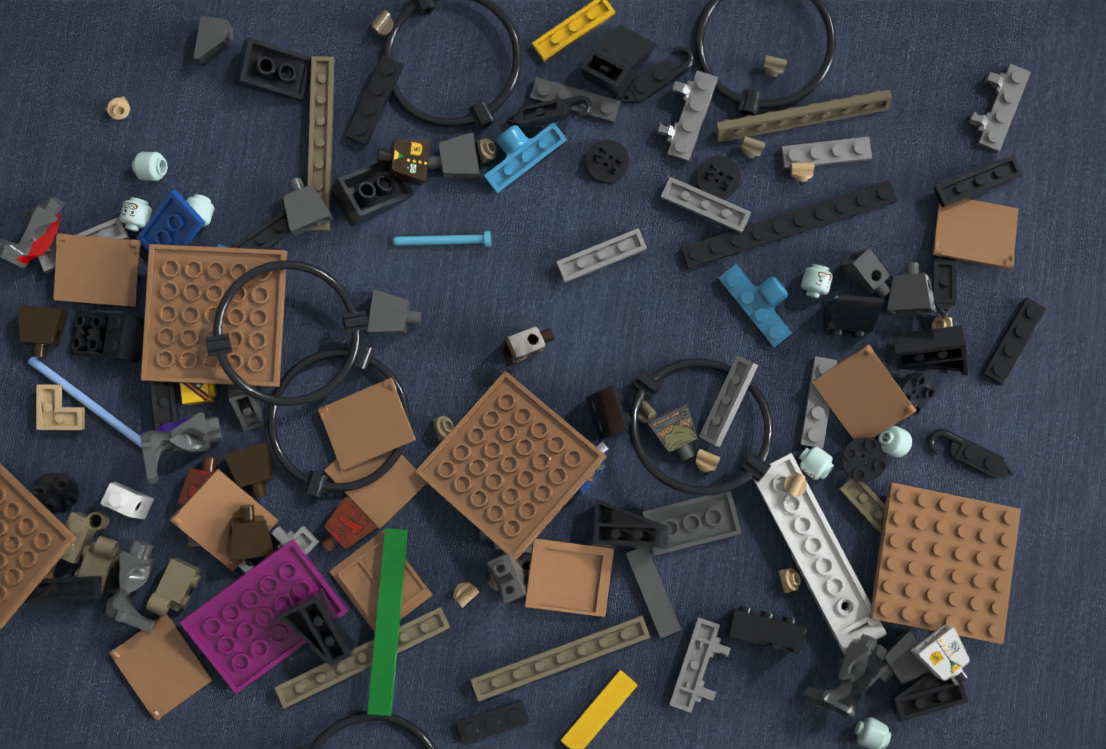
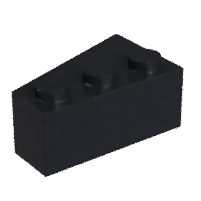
[893,325,968,376]
[593,499,668,549]

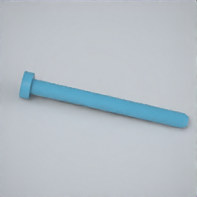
[393,231,491,247]

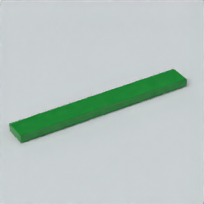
[367,528,409,716]

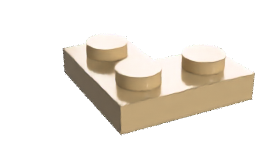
[36,384,85,430]

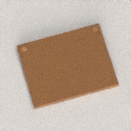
[932,199,1019,270]
[53,233,141,307]
[812,344,916,439]
[318,378,416,471]
[324,450,427,529]
[170,469,279,571]
[109,614,213,721]

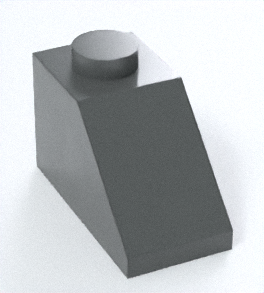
[193,16,234,66]
[228,385,266,431]

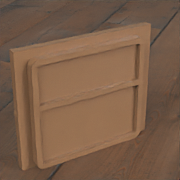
[330,530,433,632]
[524,538,614,617]

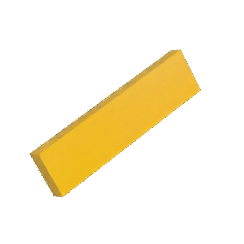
[531,0,615,63]
[561,669,638,749]

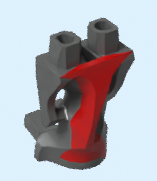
[0,196,65,268]

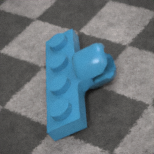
[484,123,567,193]
[719,264,792,347]

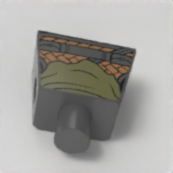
[647,404,697,461]

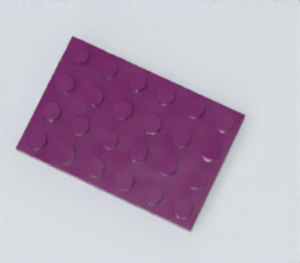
[180,538,348,694]

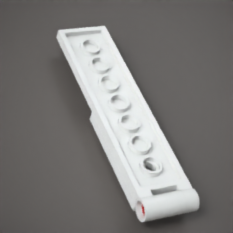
[752,453,886,655]

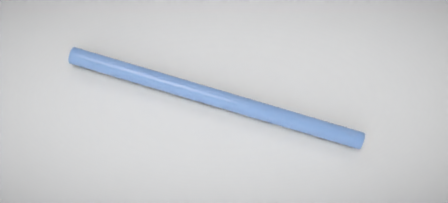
[28,357,142,448]

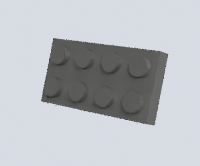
[642,491,742,556]

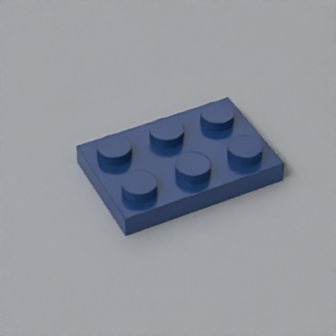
[136,190,205,252]

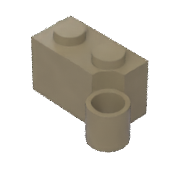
[61,512,110,563]
[74,536,122,594]
[146,558,202,617]

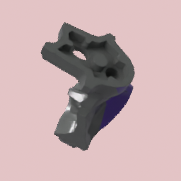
[140,412,222,485]

